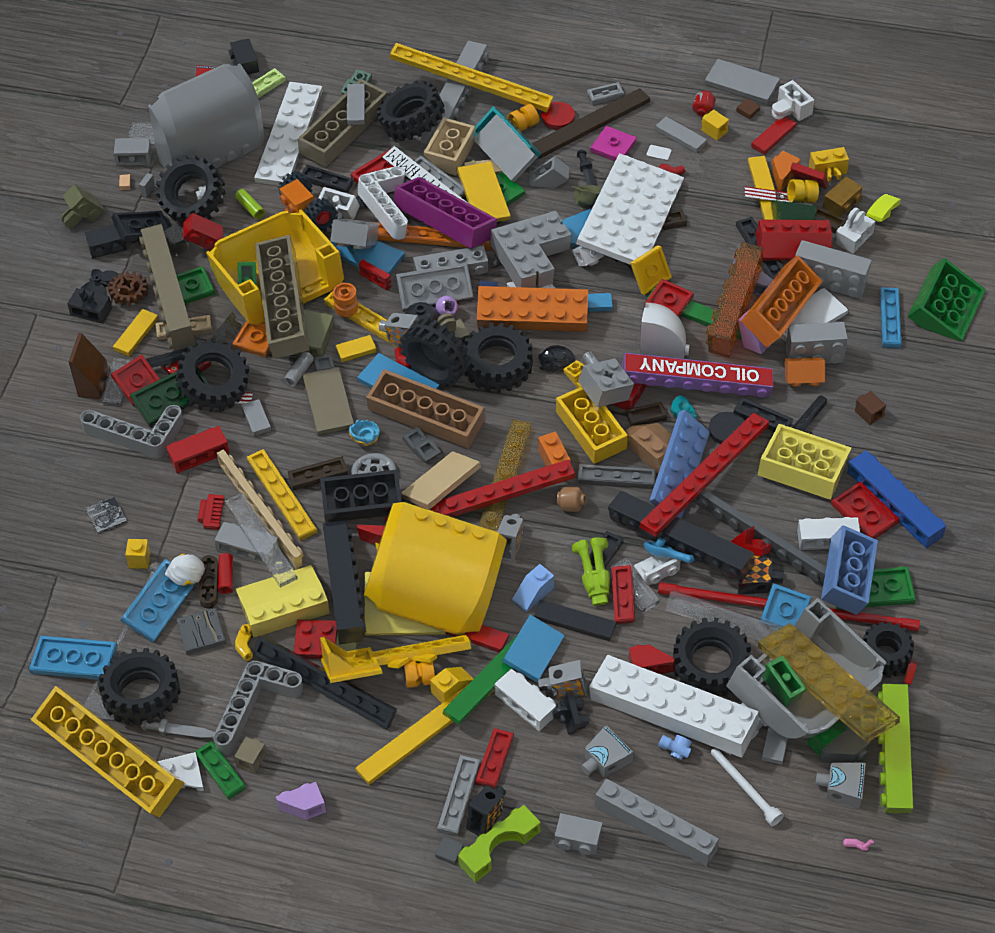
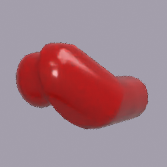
[658,164,685,175]

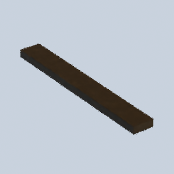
[532,88,650,158]

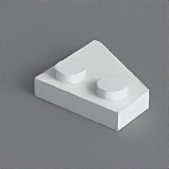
[158,752,204,791]

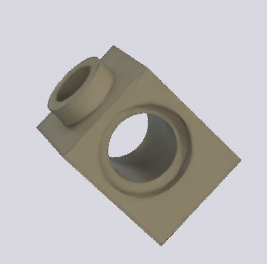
[234,737,266,774]

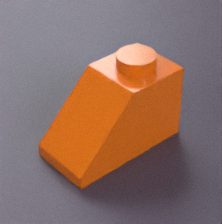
[772,150,801,191]

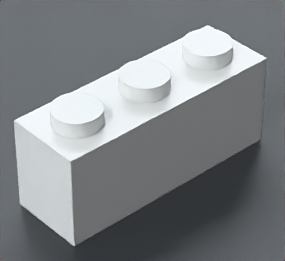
[797,517,860,550]
[494,669,556,732]

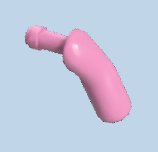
[843,839,874,851]

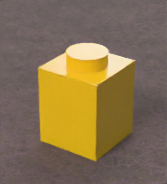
[701,110,729,140]
[125,539,151,569]

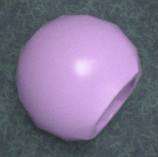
[435,296,458,316]

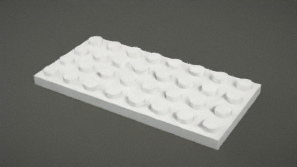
[576,153,684,265]

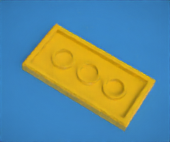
[457,162,511,222]

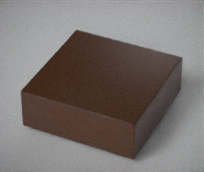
[736,98,760,119]

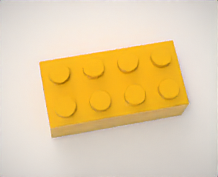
[556,386,628,464]

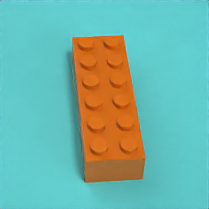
[741,255,822,348]
[477,286,588,332]

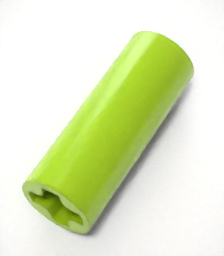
[235,189,265,220]

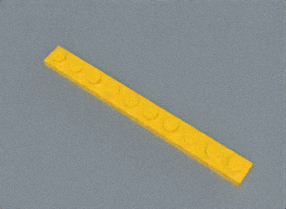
[389,43,553,112]

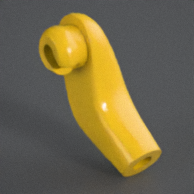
[235,624,253,661]

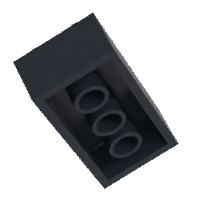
[320,469,402,523]

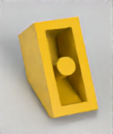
[430,667,474,703]

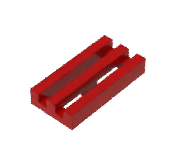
[359,259,392,290]

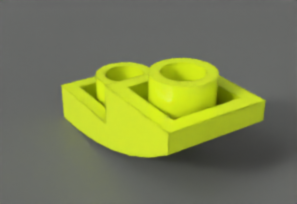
[866,194,901,222]

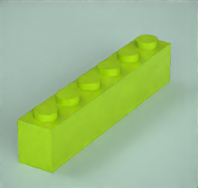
[876,684,913,813]

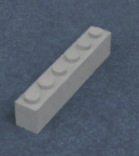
[595,779,719,867]

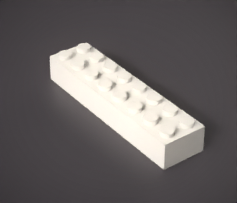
[589,655,759,758]

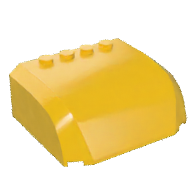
[206,209,344,325]
[364,502,507,635]

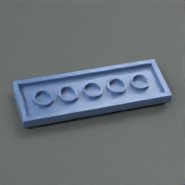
[649,409,710,519]

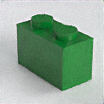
[762,655,807,707]

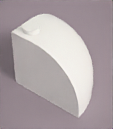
[640,302,690,359]

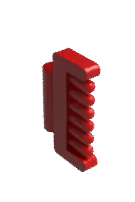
[197,494,224,530]

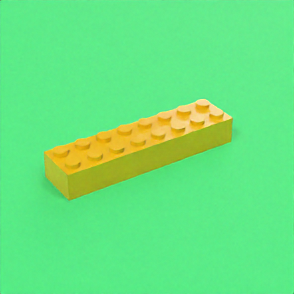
[31,686,185,818]

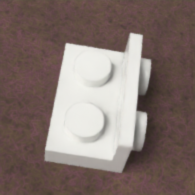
[634,556,681,587]

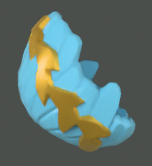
[349,420,380,446]

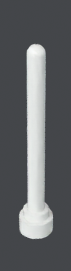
[711,748,784,826]

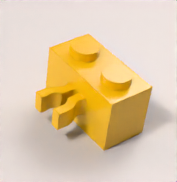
[809,147,849,182]

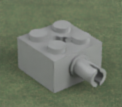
[578,351,634,407]

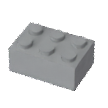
[330,219,379,249]
[785,322,848,364]

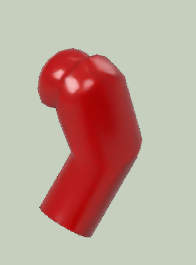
[394,347,412,368]

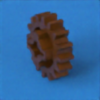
[108,271,148,306]

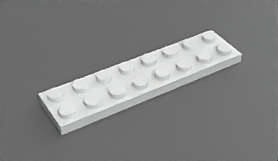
[254,82,323,186]

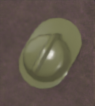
[571,185,603,207]

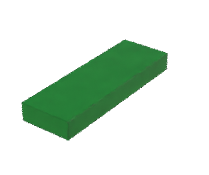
[195,741,246,800]

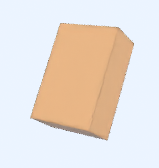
[119,174,131,190]

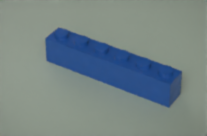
[847,450,946,548]

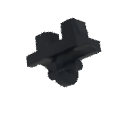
[552,692,589,734]

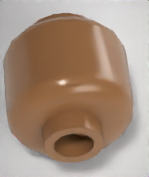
[557,487,587,512]

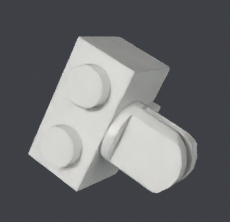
[771,80,814,121]
[319,187,360,232]
[836,207,875,254]

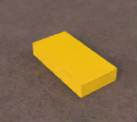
[336,335,377,362]

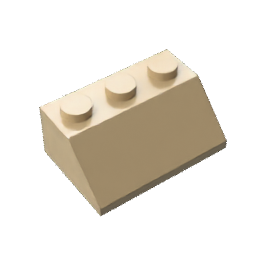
[424,117,476,176]

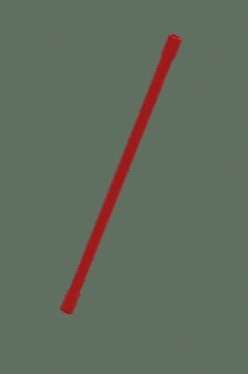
[658,582,920,632]

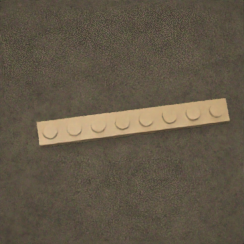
[217,450,304,569]

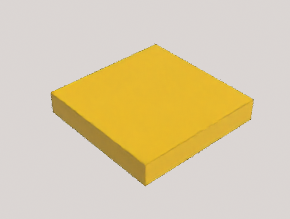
[630,245,672,295]

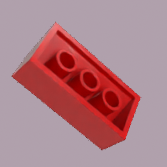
[755,219,832,261]

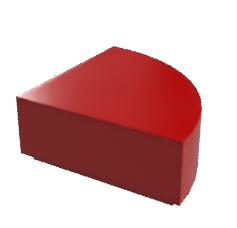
[904,660,918,684]

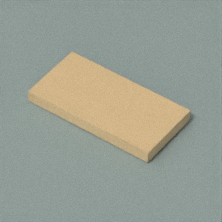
[401,451,481,510]

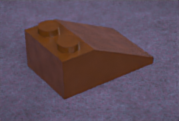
[69,333,110,399]

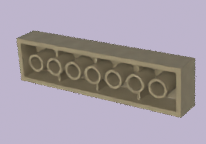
[139,224,196,351]
[255,235,310,359]

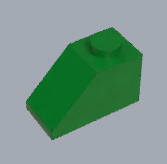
[238,262,256,285]
[807,720,848,757]

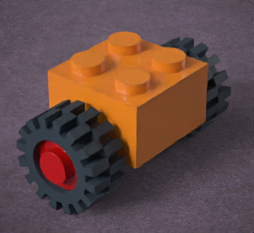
[278,171,338,232]

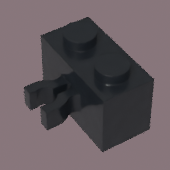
[67,287,112,324]

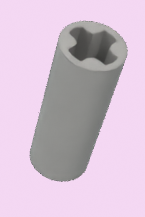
[283,352,314,387]

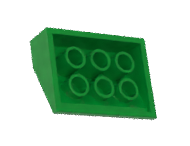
[907,257,986,342]

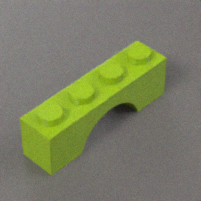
[458,805,541,883]

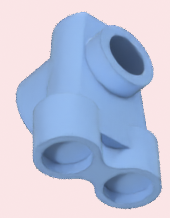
[658,735,692,760]

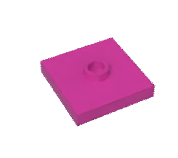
[590,126,637,161]

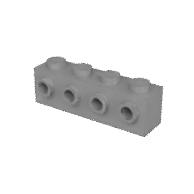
[413,245,488,276]

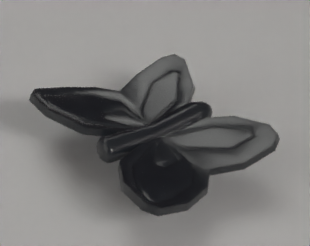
[82,269,118,295]

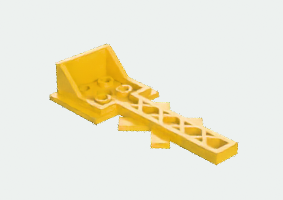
[320,635,471,683]

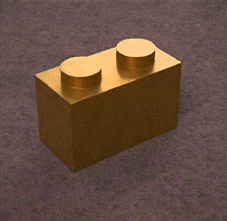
[823,177,863,217]

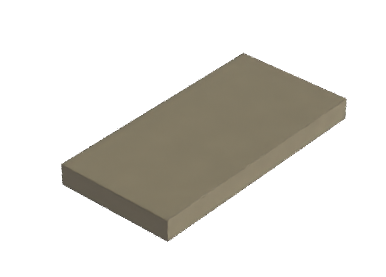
[303,367,354,435]

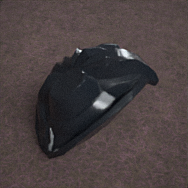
[538,345,575,372]

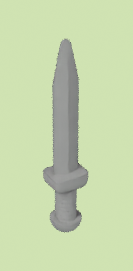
[140,719,215,738]

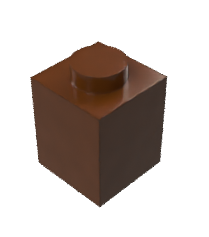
[855,391,886,425]

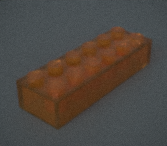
[706,242,763,358]

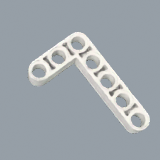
[357,166,408,239]

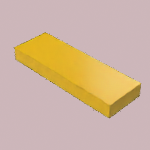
[113,309,159,357]

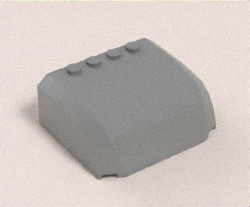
[148,64,265,182]
[726,598,886,739]

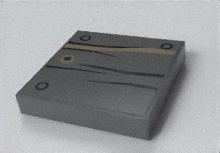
[177,608,226,655]

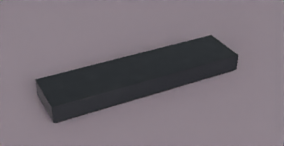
[534,600,616,641]

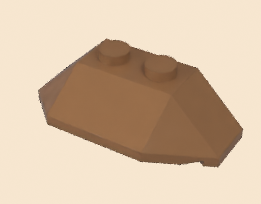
[625,423,672,474]

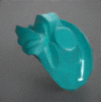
[670,395,697,420]

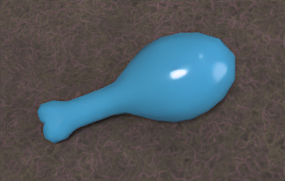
[644,538,694,563]

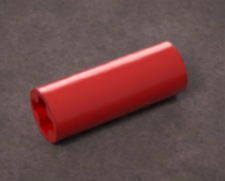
[218,553,233,594]

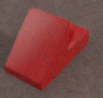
[730,526,771,556]

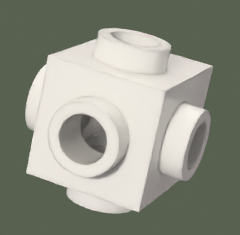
[572,246,604,266]

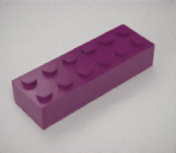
[394,177,497,249]

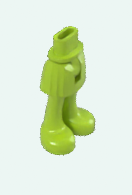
[572,537,610,606]

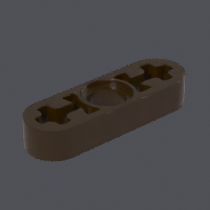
[199,555,218,608]

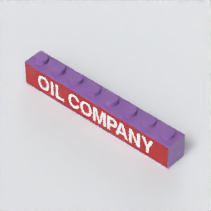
[622,353,773,398]

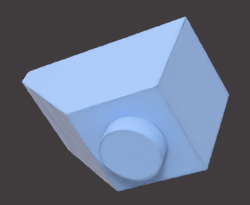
[512,564,554,613]

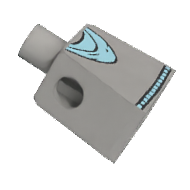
[581,725,633,777]
[815,763,866,809]

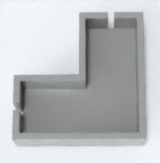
[490,211,571,288]

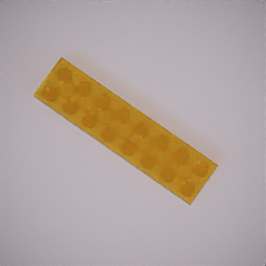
[758,623,900,743]

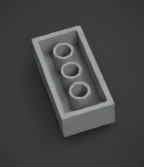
[795,240,871,299]

